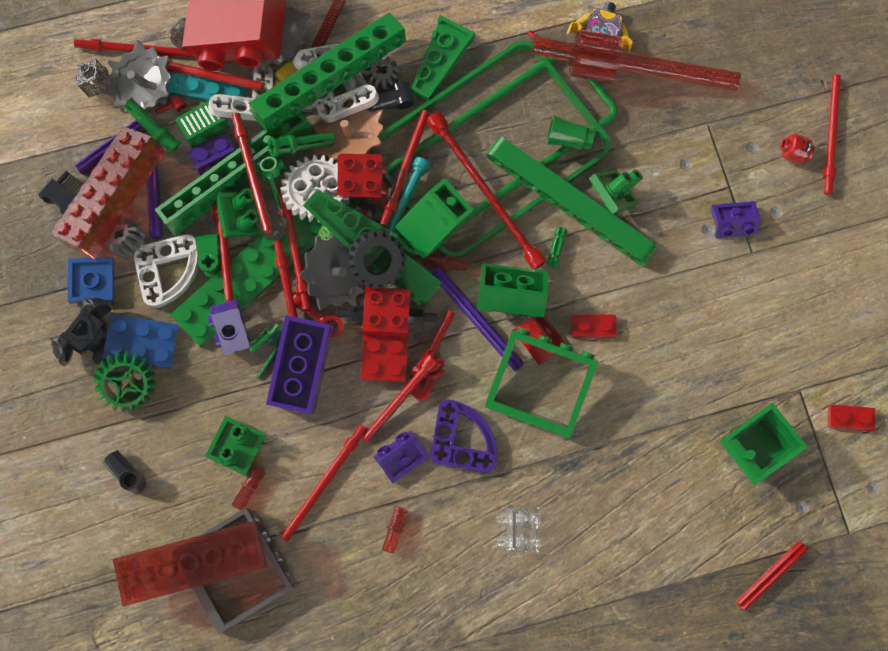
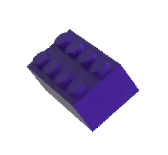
[266,315,334,414]

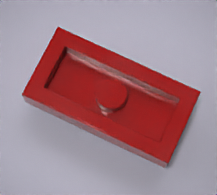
[571,314,617,338]
[828,404,875,431]

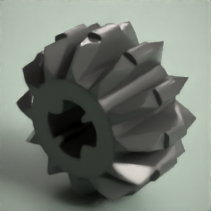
[364,56,400,91]
[106,220,146,259]

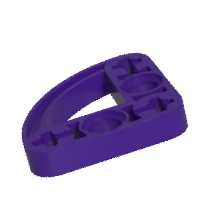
[431,400,497,473]

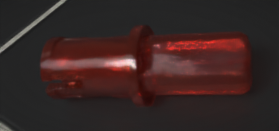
[424,253,468,271]
[232,465,267,510]
[382,506,408,554]

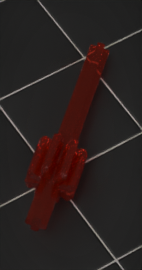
[530,30,741,90]

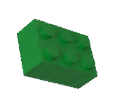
[477,263,548,317]

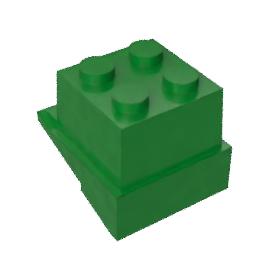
[719,402,808,486]

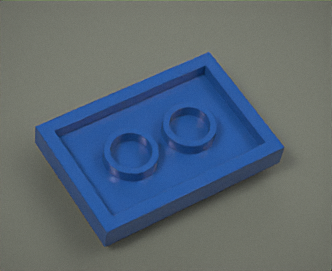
[102,314,178,369]

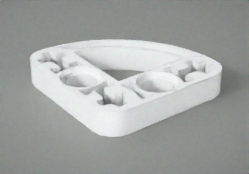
[134,235,199,308]

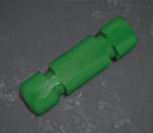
[546,226,567,269]

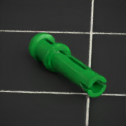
[123,97,182,156]
[268,132,335,157]

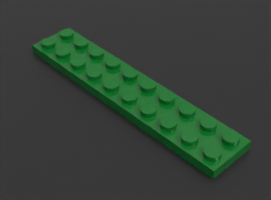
[170,186,364,348]

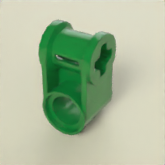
[195,233,222,278]

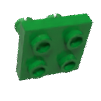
[589,169,643,214]
[215,188,264,238]
[205,416,267,477]

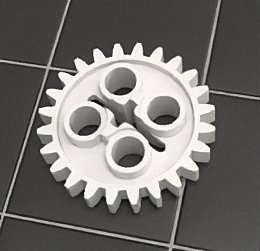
[281,155,350,222]

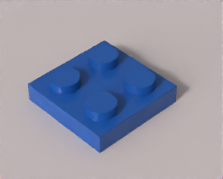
[67,257,115,304]

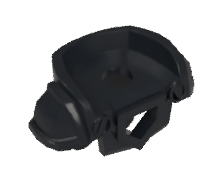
[50,297,114,366]

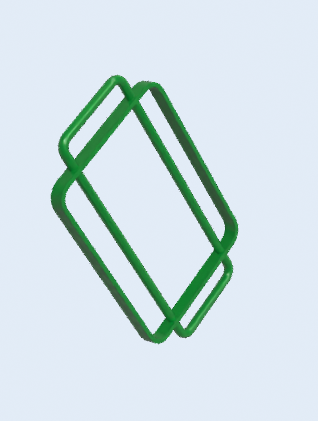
[363,41,618,260]

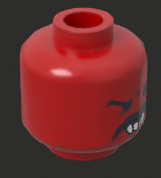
[780,133,815,164]

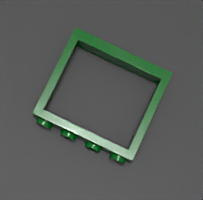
[484,327,599,439]

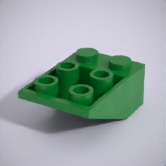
[395,178,474,260]

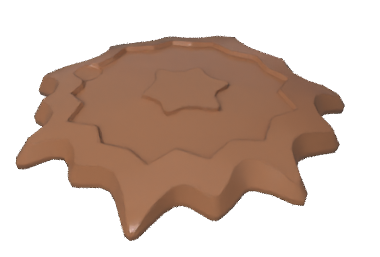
[312,100,384,161]

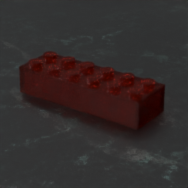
[51,126,166,260]
[112,521,268,607]

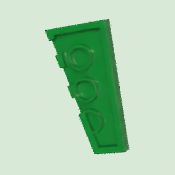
[411,15,475,101]
[302,189,398,267]

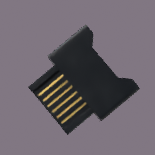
[37,170,89,221]

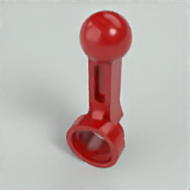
[293,291,343,339]

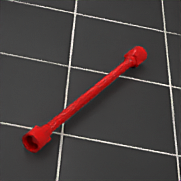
[426,111,547,270]

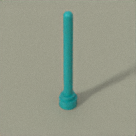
[387,157,432,232]

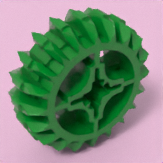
[93,351,157,413]

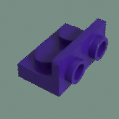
[188,133,236,176]
[711,201,761,238]
[373,431,429,483]

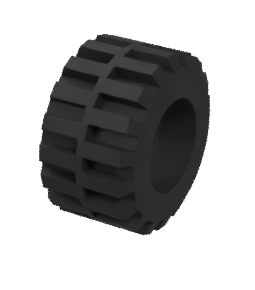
[347,230,406,289]

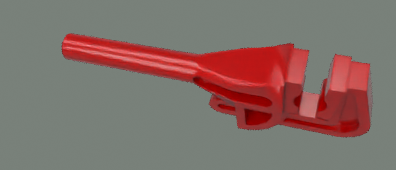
[403,310,455,401]

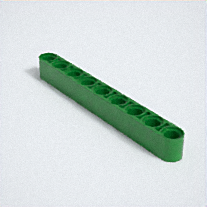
[486,137,658,266]

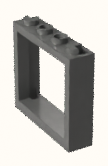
[172,508,296,634]

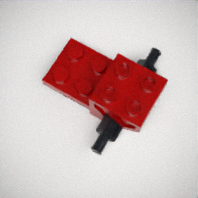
[337,287,437,383]

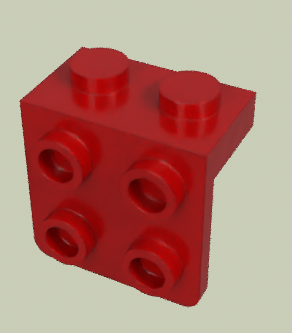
[337,153,386,204]

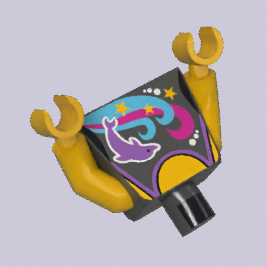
[567,2,632,56]

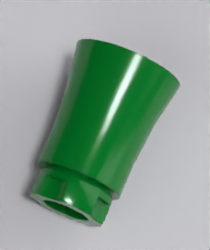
[546,115,595,150]

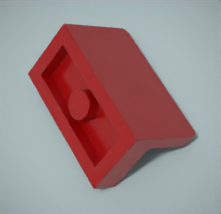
[514,315,564,365]

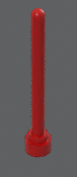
[211,205,234,302]
[362,353,441,442]

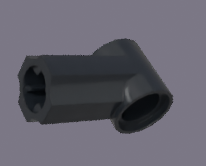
[372,82,415,111]
[103,450,146,493]

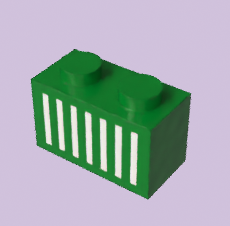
[175,101,229,148]

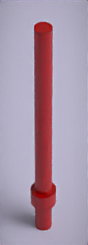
[74,38,195,58]
[167,59,265,91]
[823,74,841,195]
[379,110,430,228]
[232,113,272,233]
[278,185,312,312]
[274,240,298,318]
[281,424,367,542]

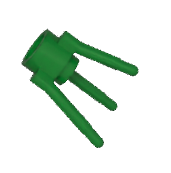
[258,157,291,209]
[238,323,282,379]

